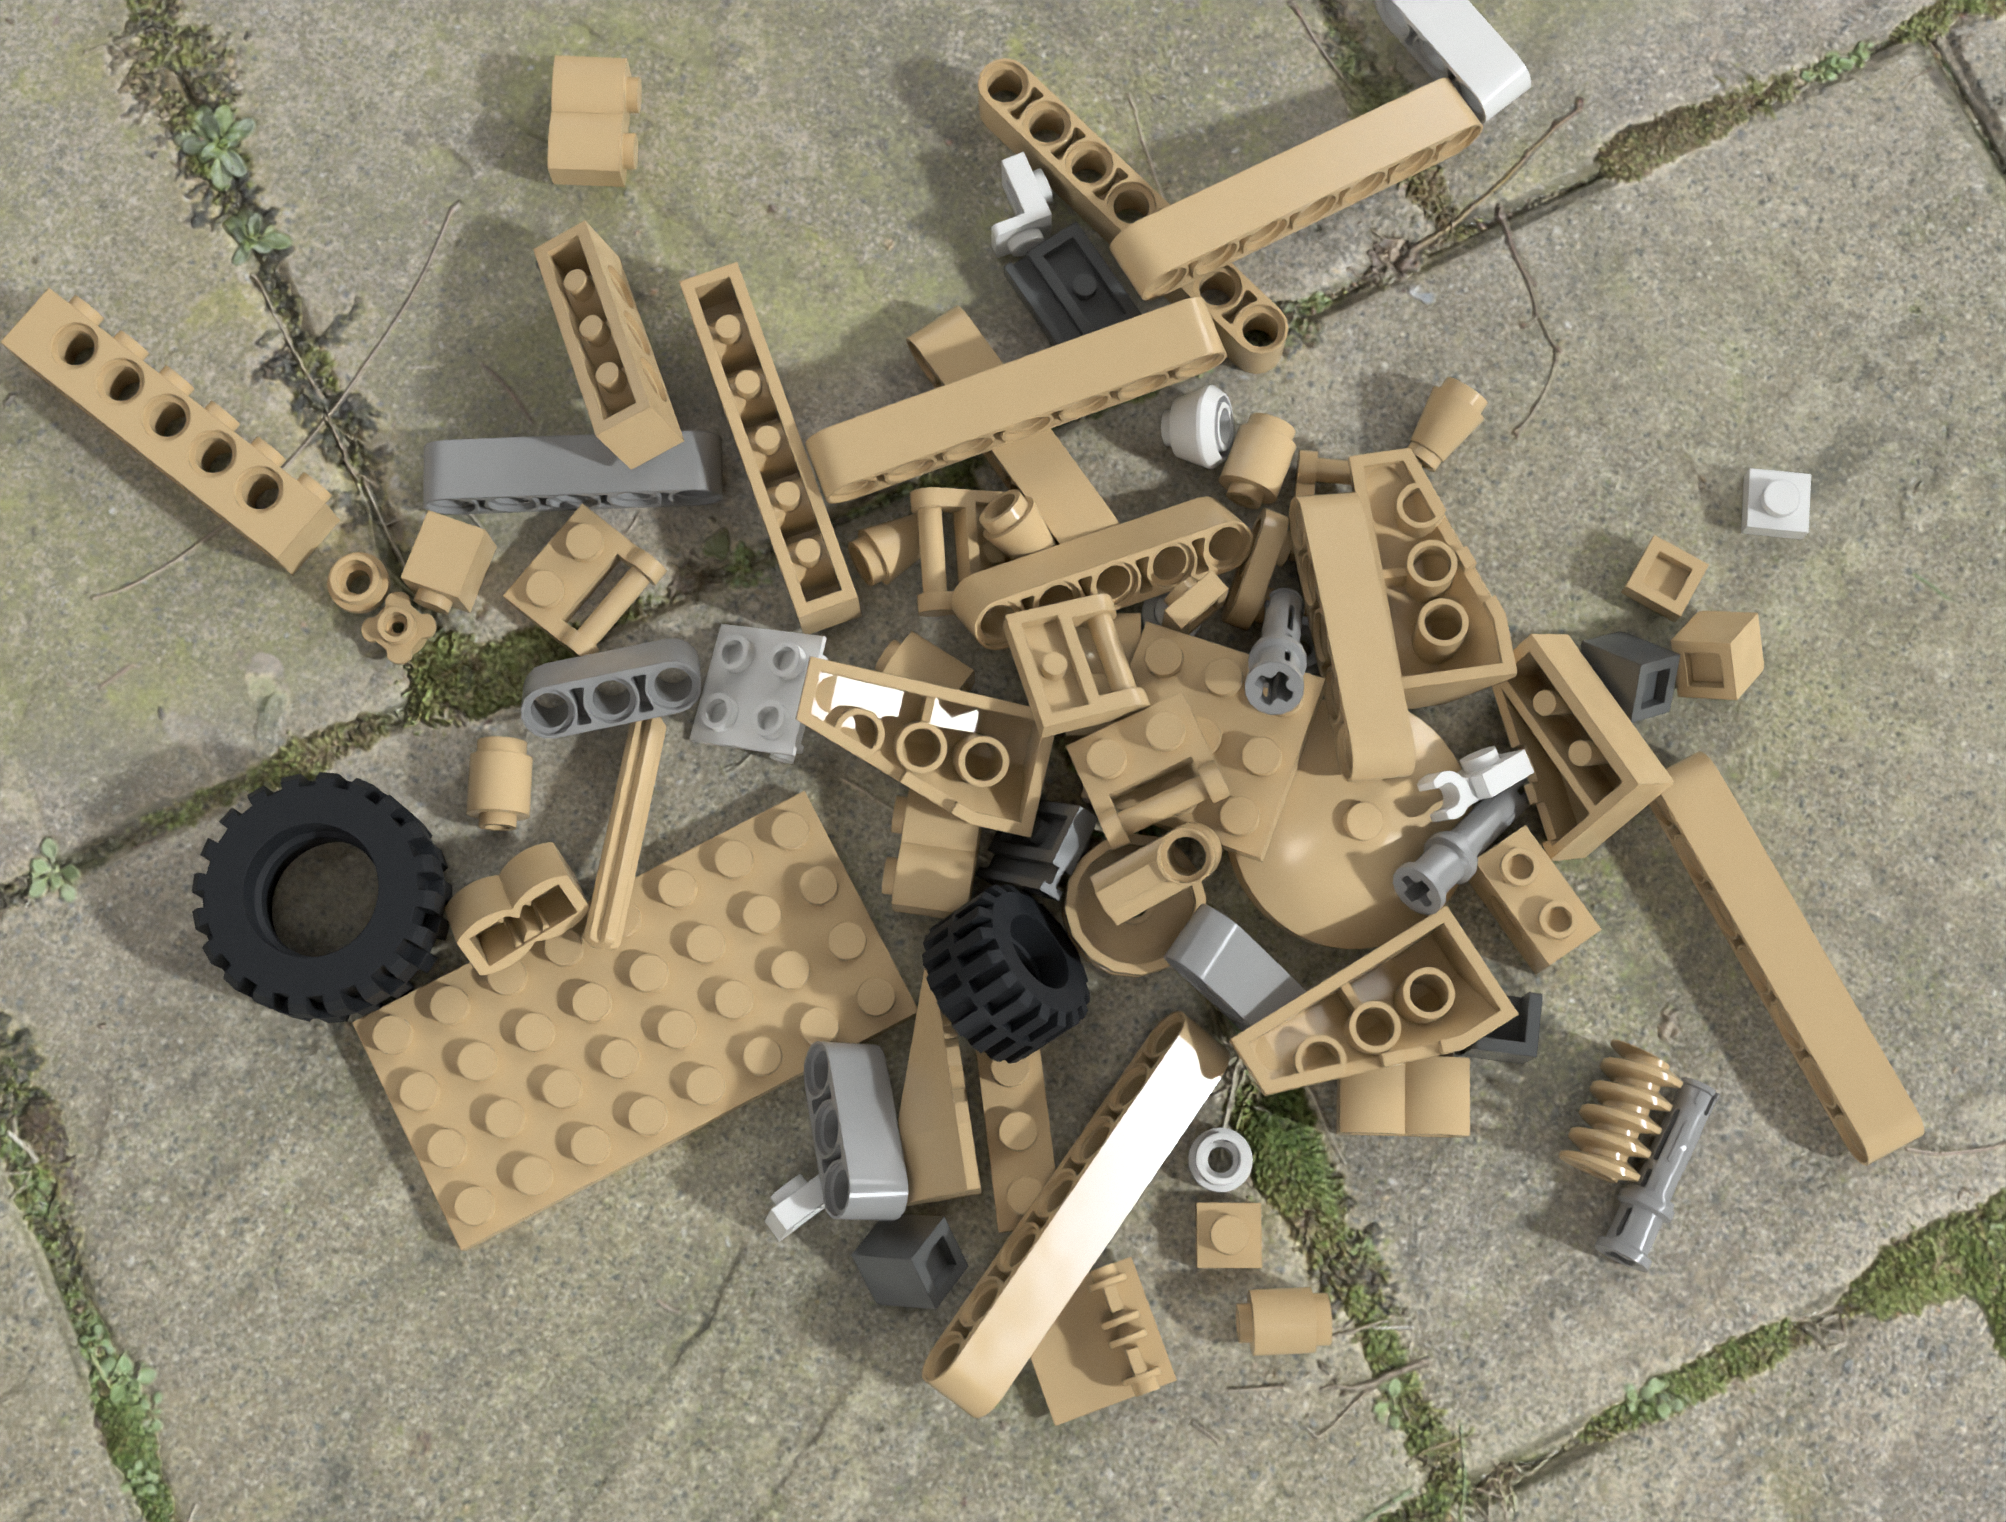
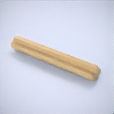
[584,717,666,950]

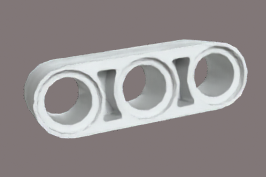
[1375,0,1531,125]

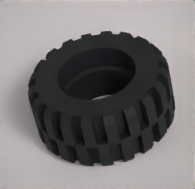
[192,772,453,1023]

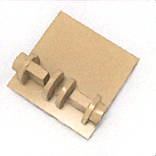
[1030,1257,1177,1426]

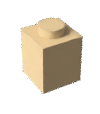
[400,510,497,614]

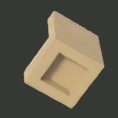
[1671,611,1764,700]

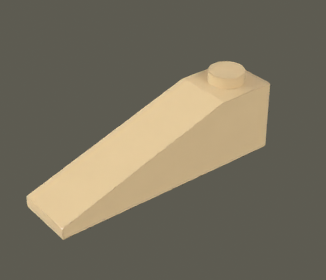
[795,656,1055,838]
[1229,905,1519,1096]
[897,969,982,1206]

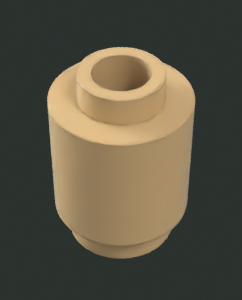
[1219,413,1296,509]
[466,736,533,831]
[1236,1287,1332,1356]

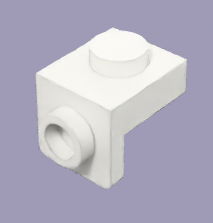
[991,152,1053,258]

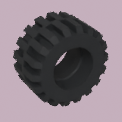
[922,884,1090,1063]

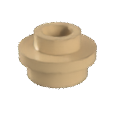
[327,552,390,614]

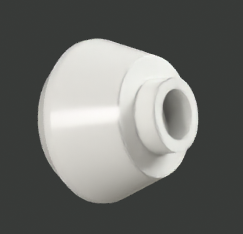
[1161,385,1234,469]

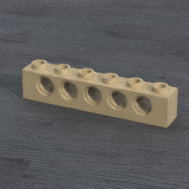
[679,262,862,634]
[0,288,340,575]

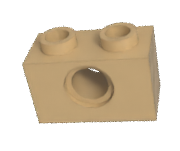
[1468,825,1602,975]

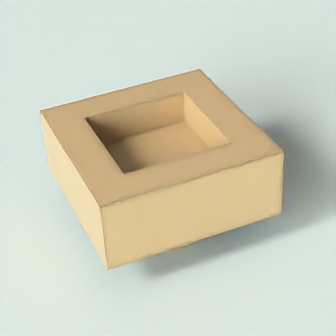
[1621,535,1709,622]
[1162,570,1229,635]
[1195,1202,1262,1269]

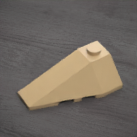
[1348,448,1517,709]

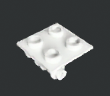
[689,624,828,764]

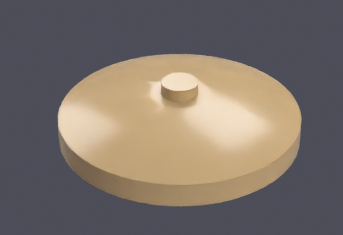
[1228,699,1473,949]

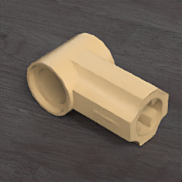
[1090,822,1222,926]

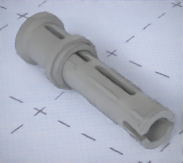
[1245,588,1307,715]
[1393,777,1530,915]
[1594,1077,1720,1272]

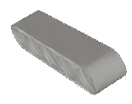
[423,430,723,515]

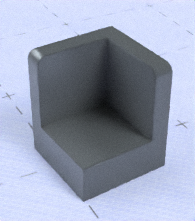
[1580,631,1680,723]
[1460,992,1542,1064]
[851,1214,968,1310]

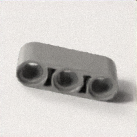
[521,638,701,738]
[1163,904,1307,1031]
[804,1041,909,1221]

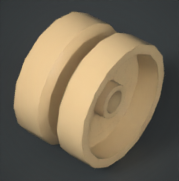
[1061,834,1206,978]

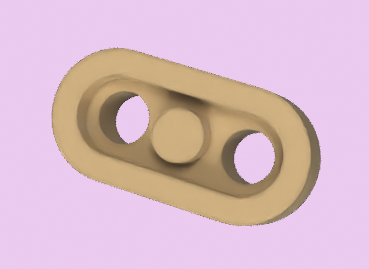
[1222,508,1293,631]

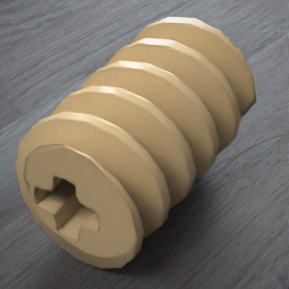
[1559,1039,1683,1184]

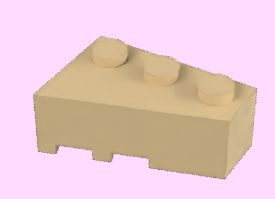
[1492,634,1675,861]

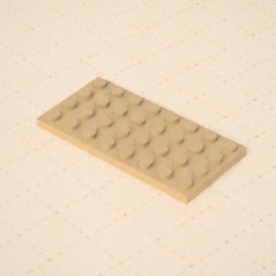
[352,791,917,1251]

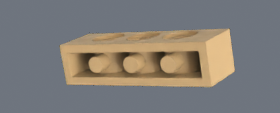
[533,220,684,470]

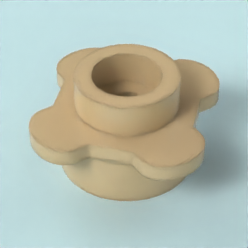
[361,592,436,665]

